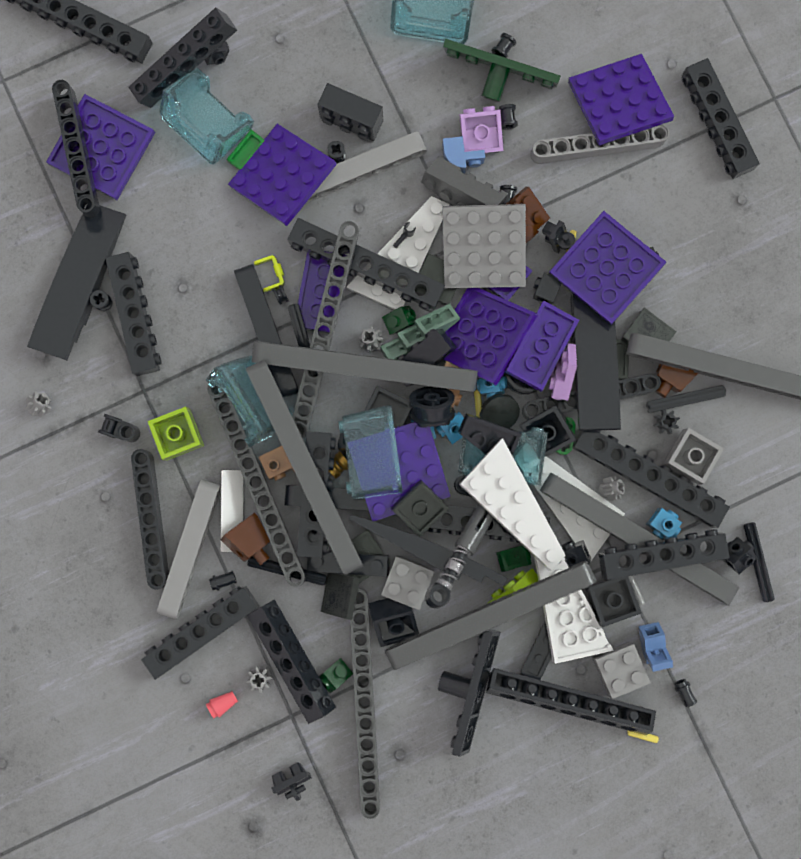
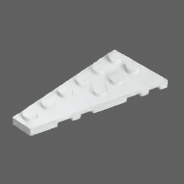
[346,196,449,310]
[459,438,566,571]
[514,442,625,562]
[534,556,614,664]

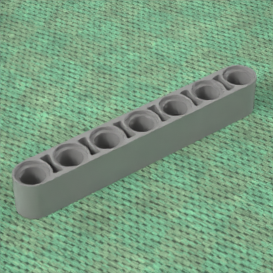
[531,124,669,164]
[306,132,427,203]
[157,479,221,620]

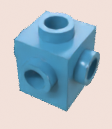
[477,374,507,399]
[436,412,464,444]
[646,508,682,540]

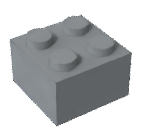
[663,428,724,485]
[381,556,435,610]
[592,642,650,699]

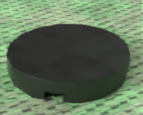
[479,393,520,428]

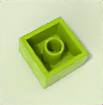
[147,406,204,461]

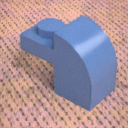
[442,136,485,174]
[639,622,673,672]

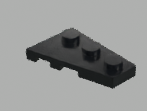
[458,413,522,456]

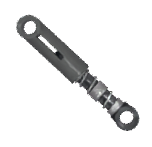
[425,503,494,609]

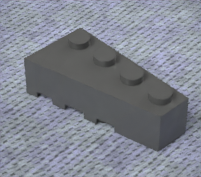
[421,156,508,206]

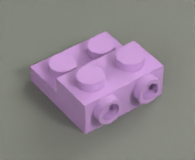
[459,106,503,153]
[549,343,577,400]

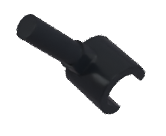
[393,222,416,248]

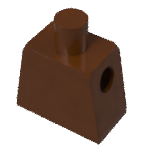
[655,364,698,398]
[220,513,270,565]

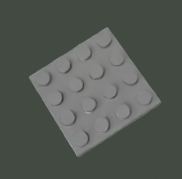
[443,204,526,288]

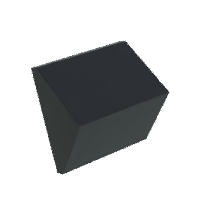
[520,405,576,460]

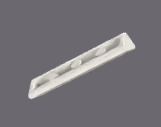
[221,470,244,552]

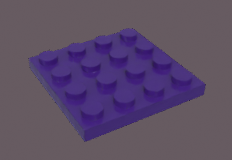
[568,54,674,145]
[46,94,155,200]
[228,123,337,226]
[549,211,666,325]
[443,288,538,386]
[348,422,451,521]

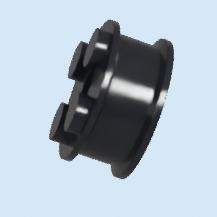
[409,386,455,428]

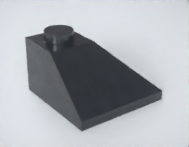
[368,598,419,647]

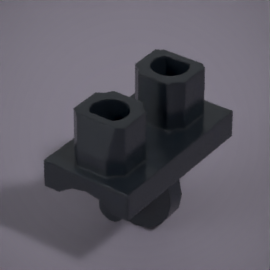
[542,220,576,254]
[271,762,312,801]

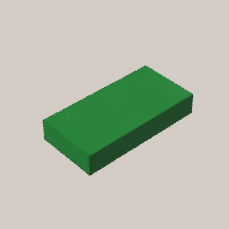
[226,129,265,170]

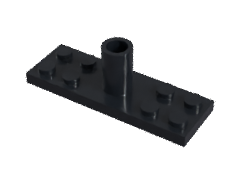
[438,630,501,757]

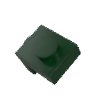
[382,306,416,335]
[496,545,532,572]
[319,658,353,693]

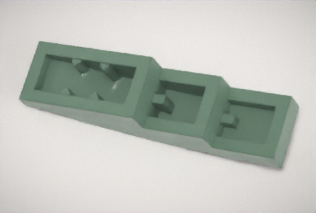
[380,303,460,360]

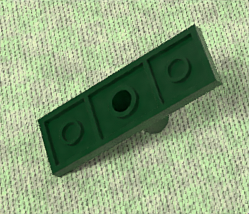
[443,39,561,102]

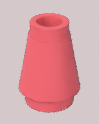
[206,691,238,719]

